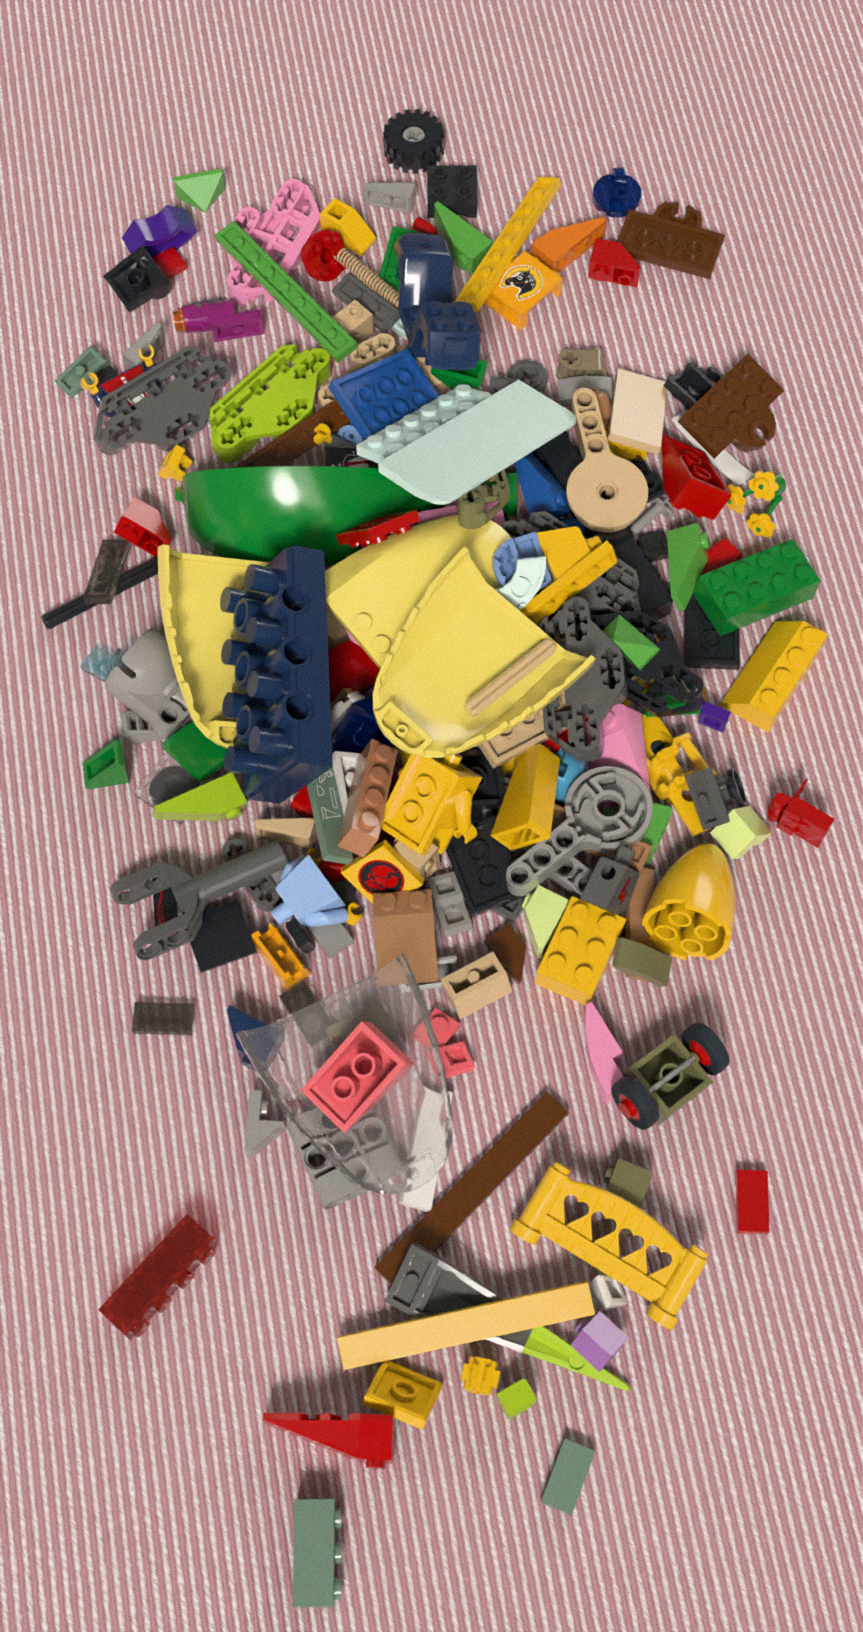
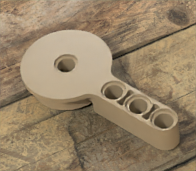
[566,388,648,533]

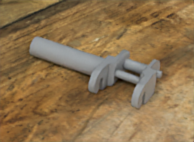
[630,494,673,537]

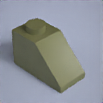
[603,1158,654,1236]

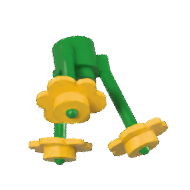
[726,471,786,538]

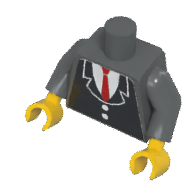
[313,423,379,469]

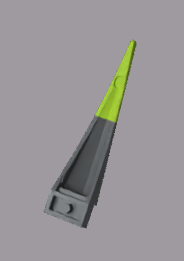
[384,1243,631,1391]

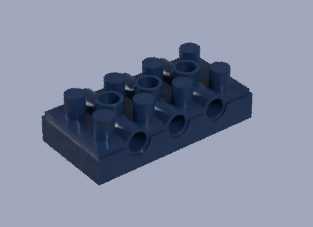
[220,545,333,804]

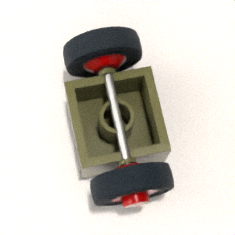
[611,1022,730,1130]

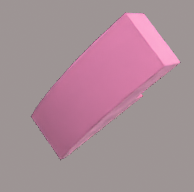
[584,1002,624,1103]

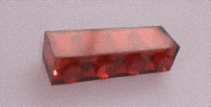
[98,1214,217,1340]

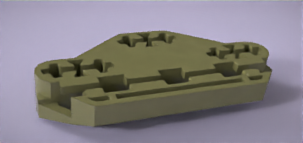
[455,469,510,529]

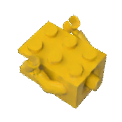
[381,753,482,855]

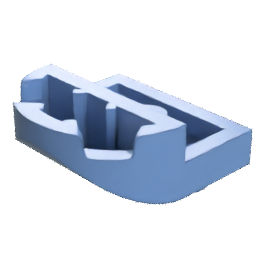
[492,532,553,590]

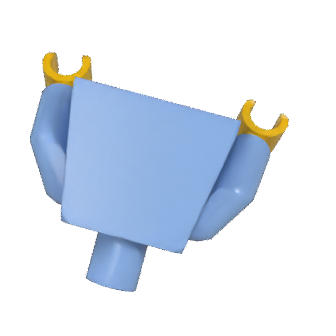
[270,848,363,927]

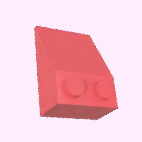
[301,1021,415,1133]

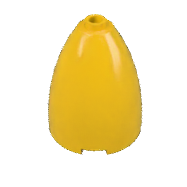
[642,843,736,961]

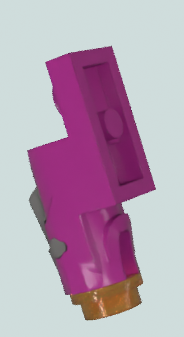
[172,298,264,342]

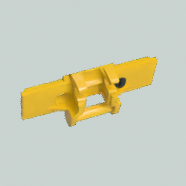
[642,714,717,837]

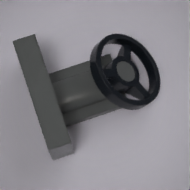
[684,767,747,830]

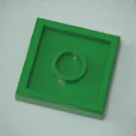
[162,721,226,783]

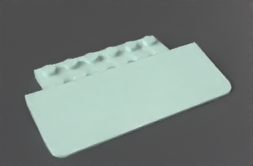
[356,379,576,505]

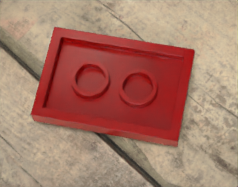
[336,510,420,548]

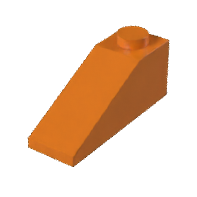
[531,217,607,273]

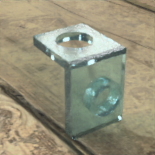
[80,646,125,682]

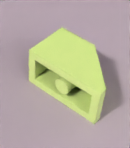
[522,885,570,959]

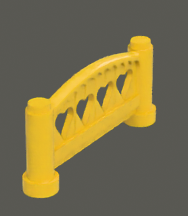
[509,1161,708,1330]

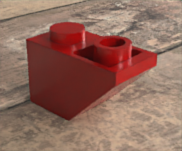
[588,238,640,287]
[113,496,172,557]

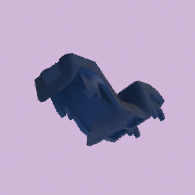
[393,233,481,370]

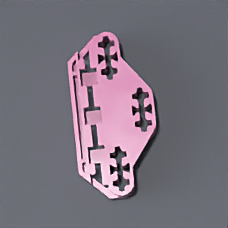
[227,179,321,305]

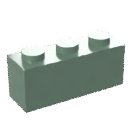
[293,1499,342,1608]

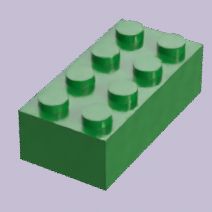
[693,539,821,636]

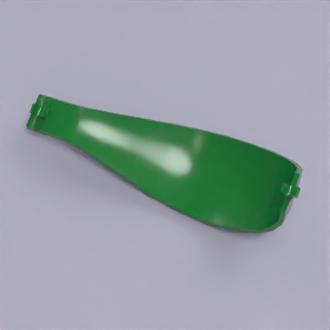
[174,466,517,566]

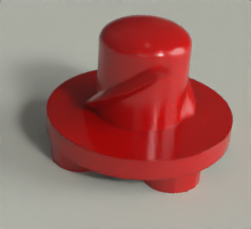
[300,229,347,282]

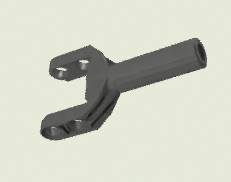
[110,840,288,960]

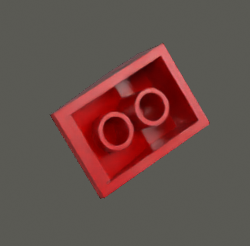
[661,434,732,521]

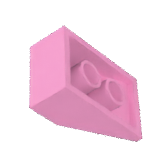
[584,703,650,809]

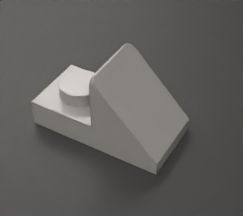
[244,1090,286,1158]

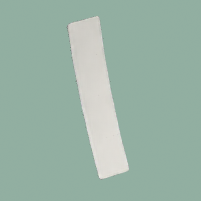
[672,409,754,485]

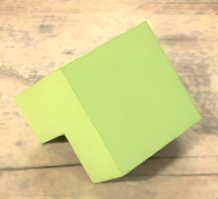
[710,806,772,860]

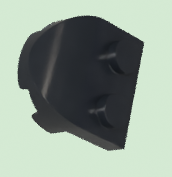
[663,362,724,409]

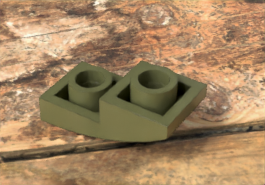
[612,938,672,987]

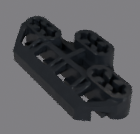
[562,611,708,718]

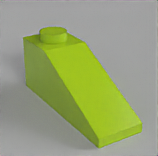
[152,772,247,821]

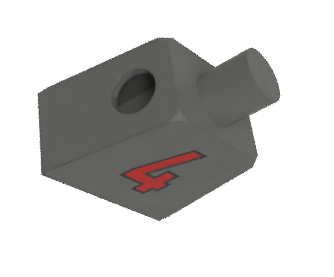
[580,845,639,918]

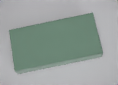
[541,1438,595,1516]

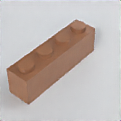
[337,739,398,857]

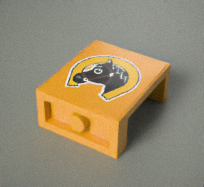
[484,251,563,330]

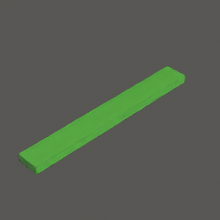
[214,221,358,363]

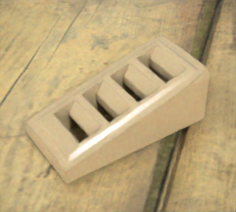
[254,818,317,849]

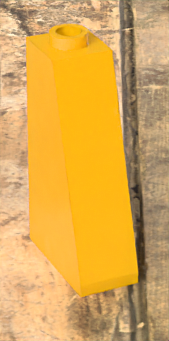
[490,743,560,851]

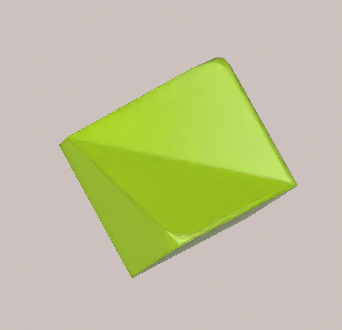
[496,1379,537,1420]

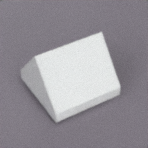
[589,1274,627,1313]

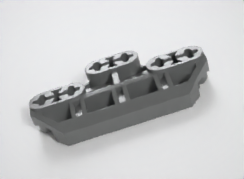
[93,346,232,455]
[501,511,641,617]
[537,597,628,762]

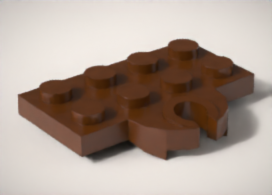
[617,201,725,279]
[677,354,785,459]

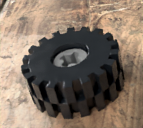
[383,109,444,174]

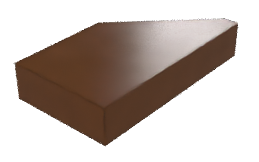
[485,924,526,984]

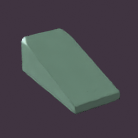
[54,345,113,398]

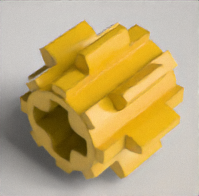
[460,1356,501,1396]

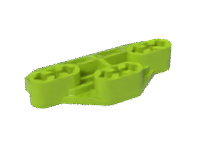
[210,345,331,463]

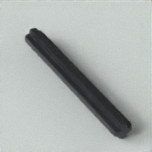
[41,556,158,629]

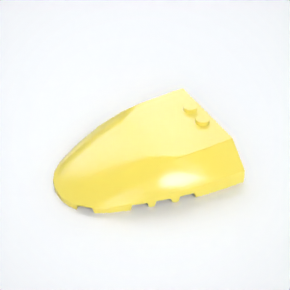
[325,515,511,669]
[158,544,270,749]
[373,546,596,758]

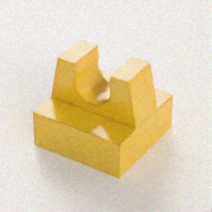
[157,444,193,482]

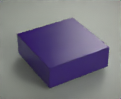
[698,702,731,733]

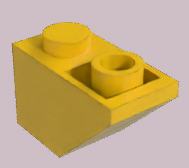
[320,198,376,257]

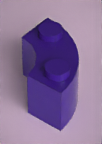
[122,205,198,258]

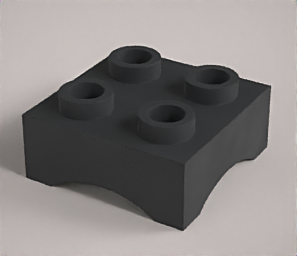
[427,165,477,218]

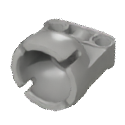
[104,627,191,737]

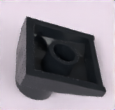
[103,245,171,313]

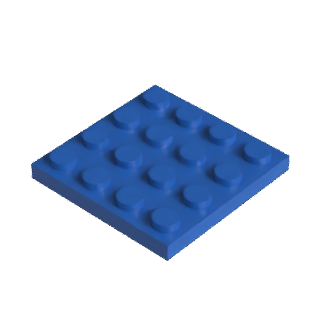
[328,349,439,441]

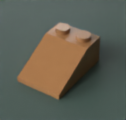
[373,889,438,986]

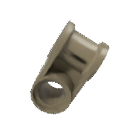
[556,348,607,380]

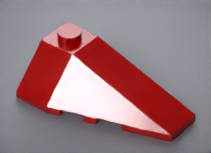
[263,1413,395,1469]

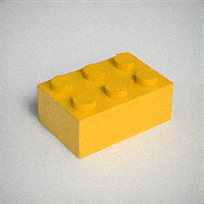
[535,896,626,1006]

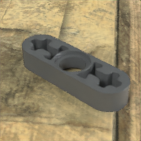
[222,839,281,912]

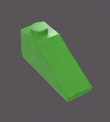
[434,201,493,275]
[667,523,711,611]

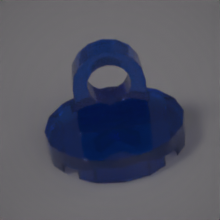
[592,167,642,218]

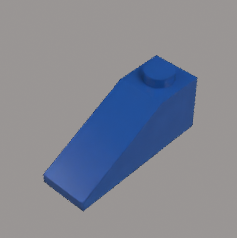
[514,452,571,519]

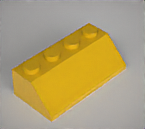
[720,621,828,733]

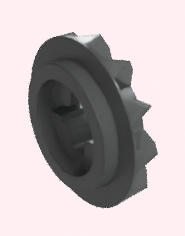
[507,361,548,392]

